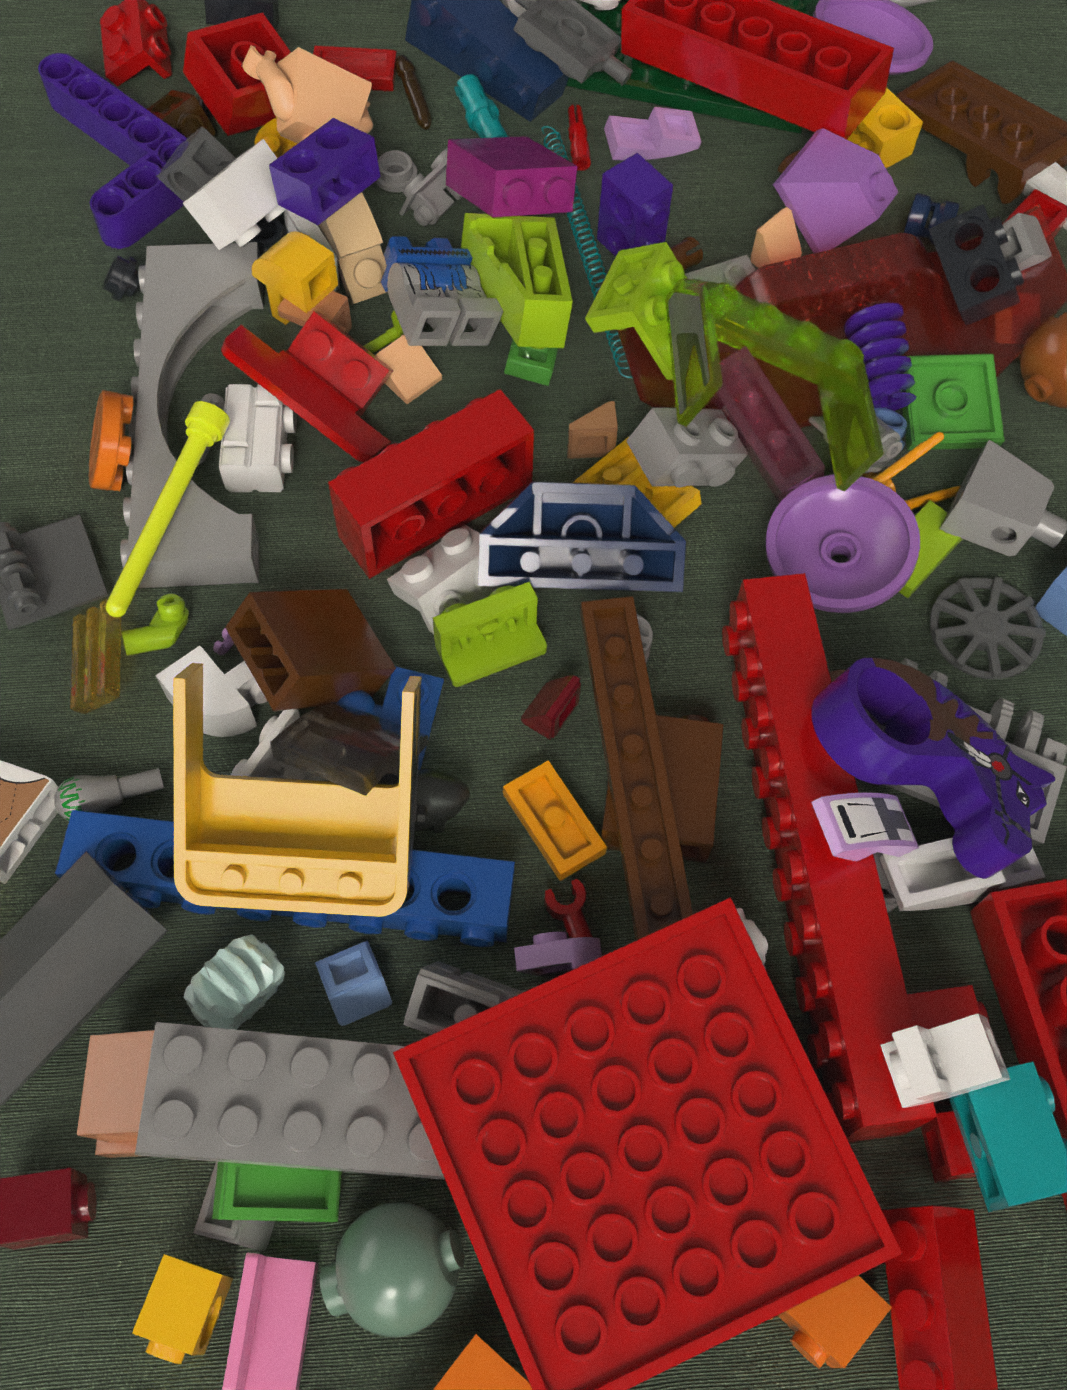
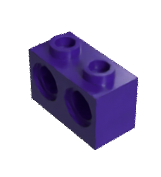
[269,118,381,225]
[597,153,673,257]

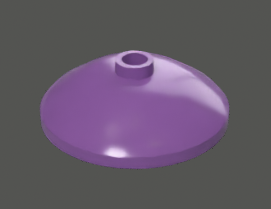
[813,0,933,75]
[766,474,920,613]

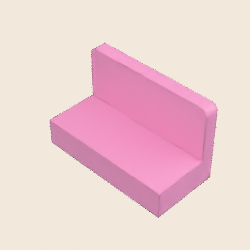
[222,1252,318,1390]

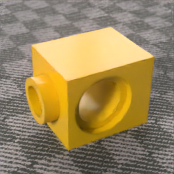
[132,1254,233,1365]

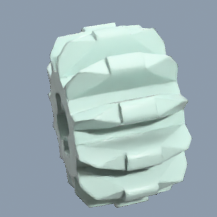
[183,934,285,1030]

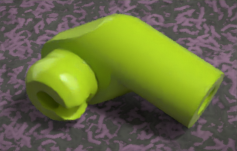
[121,594,189,656]

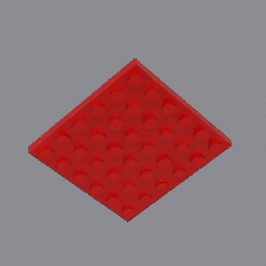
[393,897,902,1390]

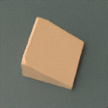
[751,207,802,278]
[376,335,442,404]

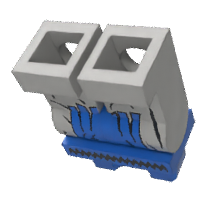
[381,236,504,346]

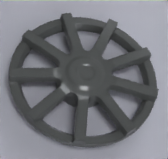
[929,577,1046,680]

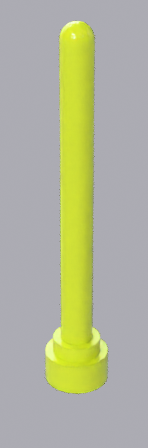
[106,401,230,617]

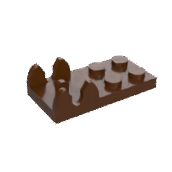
[895,60,1067,204]

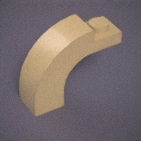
[318,192,388,305]

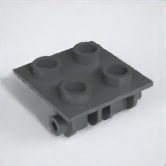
[0,514,108,631]

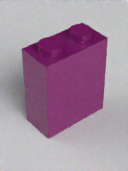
[446,136,577,217]

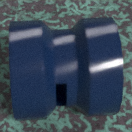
[902,192,960,245]

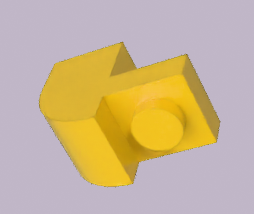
[252,231,338,325]

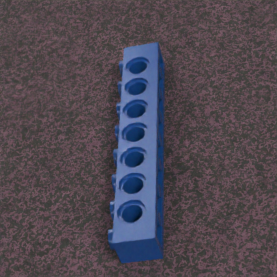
[55,810,515,947]

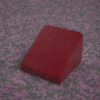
[521,675,581,740]

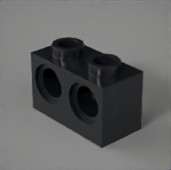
[929,204,1024,326]

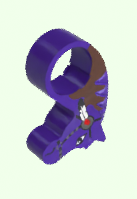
[812,658,1056,879]

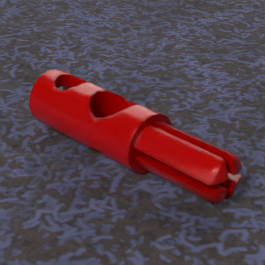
[568,104,591,171]

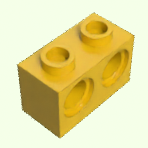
[847,87,923,168]

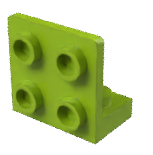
[585,242,706,380]

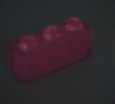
[706,346,825,503]

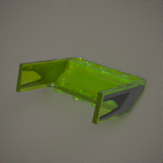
[665,278,884,492]

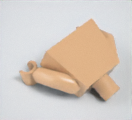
[242,45,373,144]

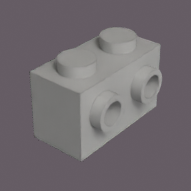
[626,408,748,488]

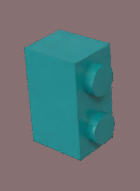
[949,1062,1067,1213]

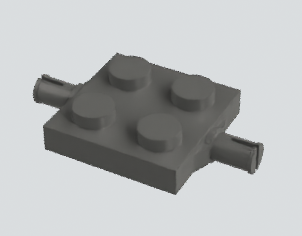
[513,0,633,86]

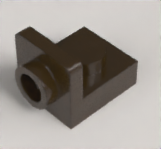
[147,90,216,138]

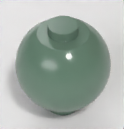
[320,1202,464,1337]

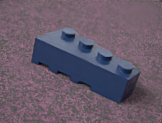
[405,0,569,122]

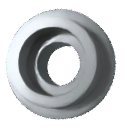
[375,150,417,192]

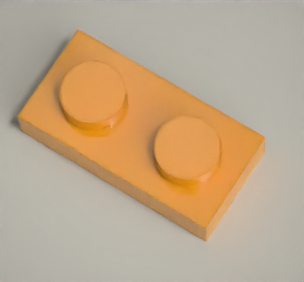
[503,760,607,881]

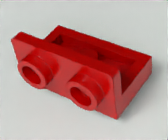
[100,0,172,87]

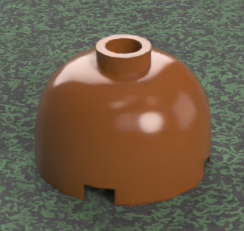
[1020,312,1067,409]

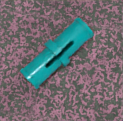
[454,74,509,138]

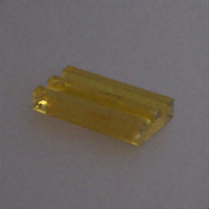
[70,599,121,714]

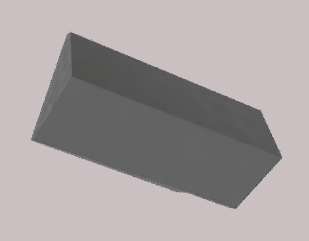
[0,851,169,1107]

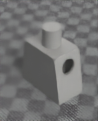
[940,440,1067,556]

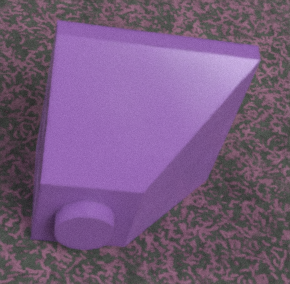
[773,128,898,257]

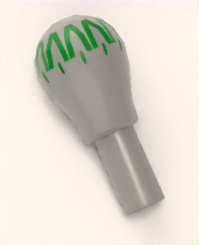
[54,768,164,821]

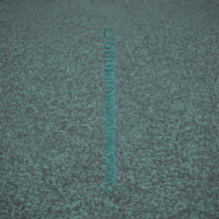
[541,126,638,378]

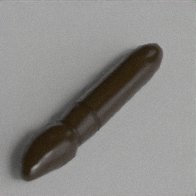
[395,54,431,130]

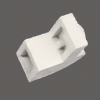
[156,645,267,737]
[880,1014,1010,1108]

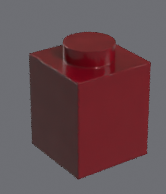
[0,1168,97,1250]

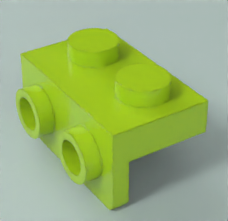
[432,582,547,687]

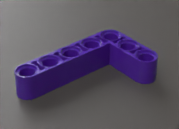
[38,53,187,249]

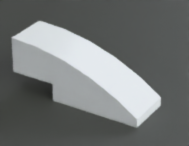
[879,837,1046,911]

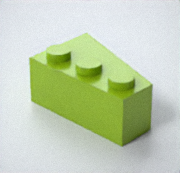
[461,213,573,349]

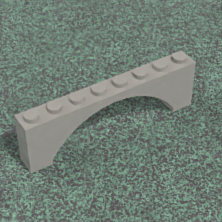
[120,242,264,588]

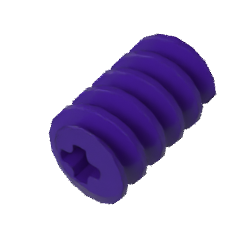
[844,303,917,412]

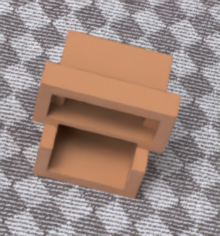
[77,1030,154,1158]

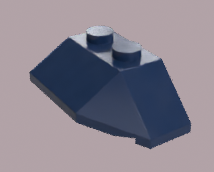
[478,481,686,592]

